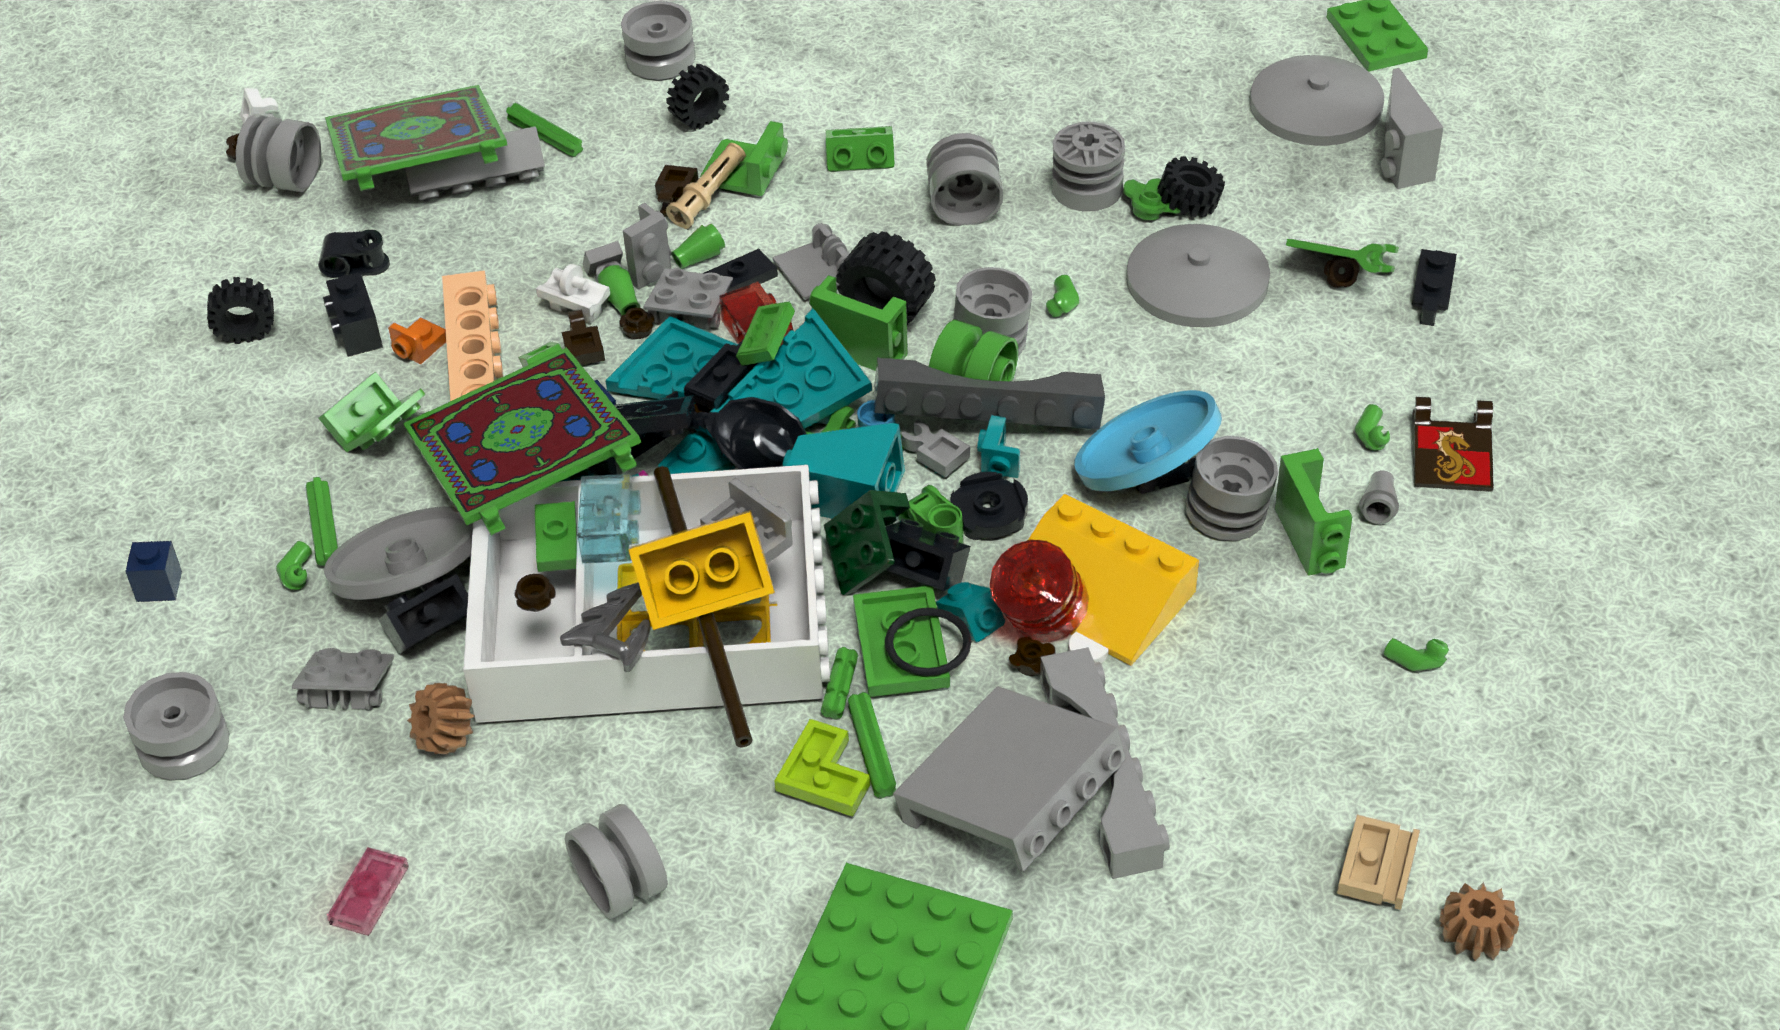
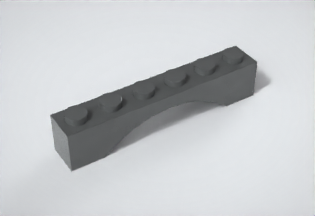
[874,357,1105,429]

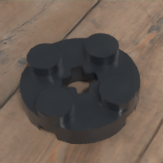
[950,472,1028,540]

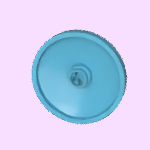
[1074,390,1222,491]

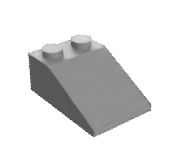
[1381,68,1444,189]

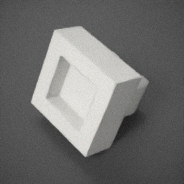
[240,88,278,124]

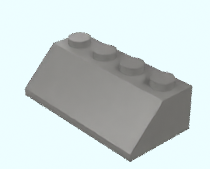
[404,126,545,201]

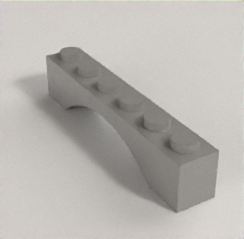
[1040,647,1170,879]

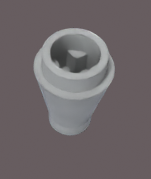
[1359,470,1399,524]

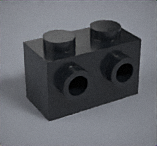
[323,272,383,357]
[886,519,971,591]
[379,574,468,654]

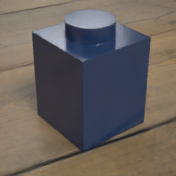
[125,541,182,602]

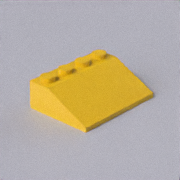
[997,494,1199,666]

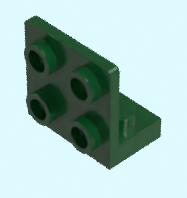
[823,490,910,595]

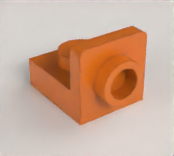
[388,317,446,364]

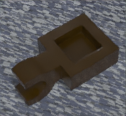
[655,165,698,217]
[561,310,605,365]

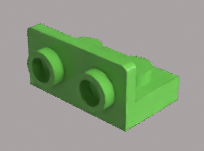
[825,126,895,171]

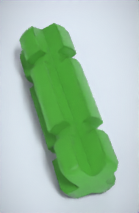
[821,647,858,720]

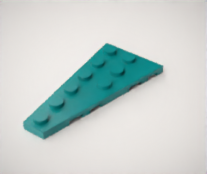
[658,308,873,474]
[605,316,852,424]

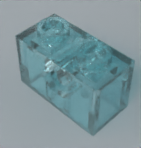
[577,474,641,563]

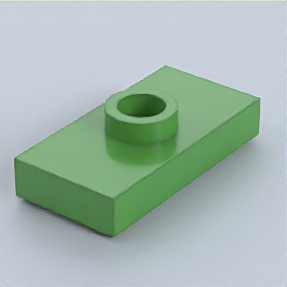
[736,301,795,365]
[535,501,577,572]

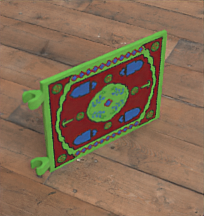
[325,85,507,191]
[403,347,641,536]

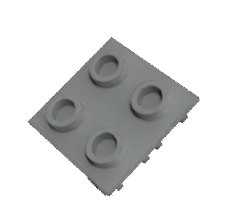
[772,223,850,300]
[643,268,733,330]
[292,648,394,710]

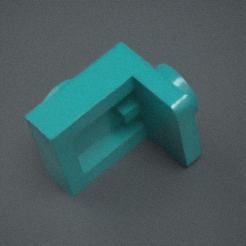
[977,415,1020,478]
[936,582,1005,642]

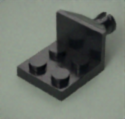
[588,396,695,479]

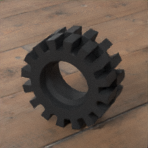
[666,64,729,129]
[1157,156,1225,217]
[207,277,274,344]

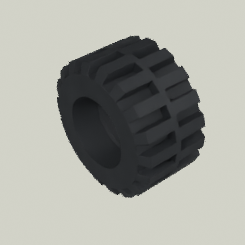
[836,231,936,326]

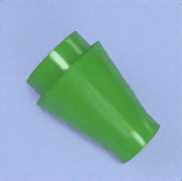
[671,224,725,269]
[597,265,640,316]

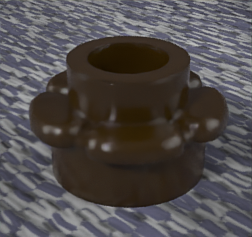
[1324,255,1360,288]
[619,308,655,339]
[514,574,556,612]

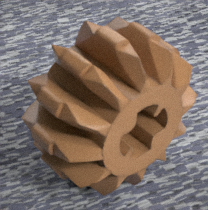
[407,683,475,755]
[1439,881,1519,961]

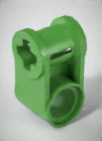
[898,485,964,544]

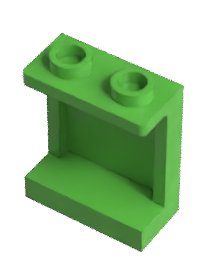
[809,275,908,371]
[1275,448,1353,576]

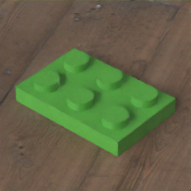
[1326,0,1428,72]
[853,586,950,697]

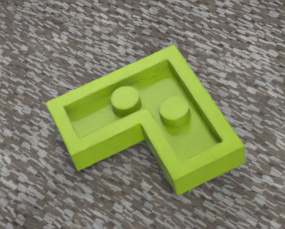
[774,719,870,817]

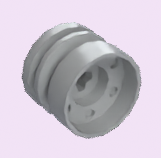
[236,114,321,193]
[1052,122,1125,212]
[926,133,1003,226]
[953,267,1032,356]
[1186,436,1278,541]

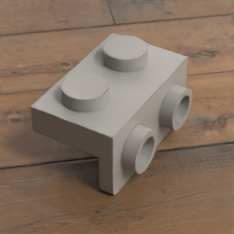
[623,203,671,290]
[700,478,793,564]

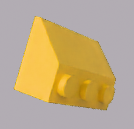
[628,510,775,630]

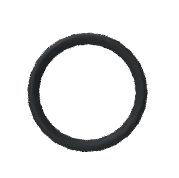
[885,608,972,676]

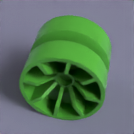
[928,320,1018,381]

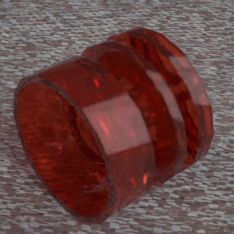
[990,540,1089,642]

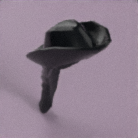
[689,397,807,470]

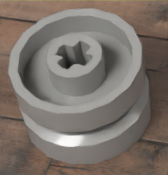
[621,1,696,80]
[123,672,230,780]
[564,804,668,919]

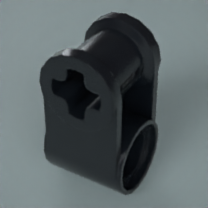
[318,230,390,278]

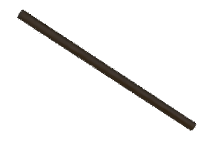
[653,466,753,748]

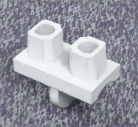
[536,264,610,323]

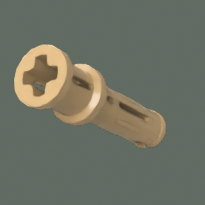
[666,143,746,229]

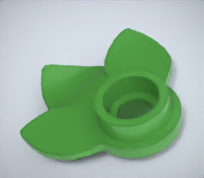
[1123,178,1180,220]

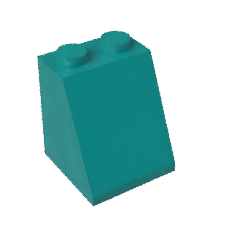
[783,423,905,519]

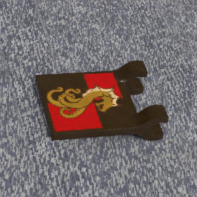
[1412,397,1494,492]

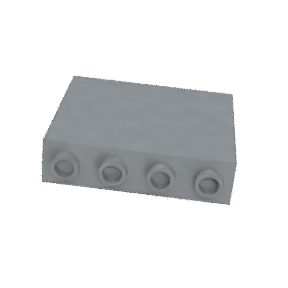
[893,686,1126,872]

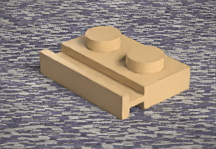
[1337,815,1420,910]

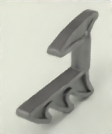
[560,582,650,672]

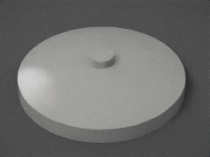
[1250,55,1384,146]
[1127,224,1270,327]
[324,507,473,600]

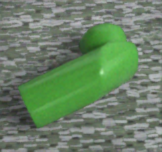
[1046,275,1079,317]
[1355,404,1390,451]
[276,541,312,591]
[1384,638,1449,671]

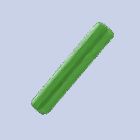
[506,103,583,157]
[305,477,338,567]
[848,692,896,799]

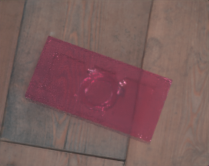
[327,847,409,936]

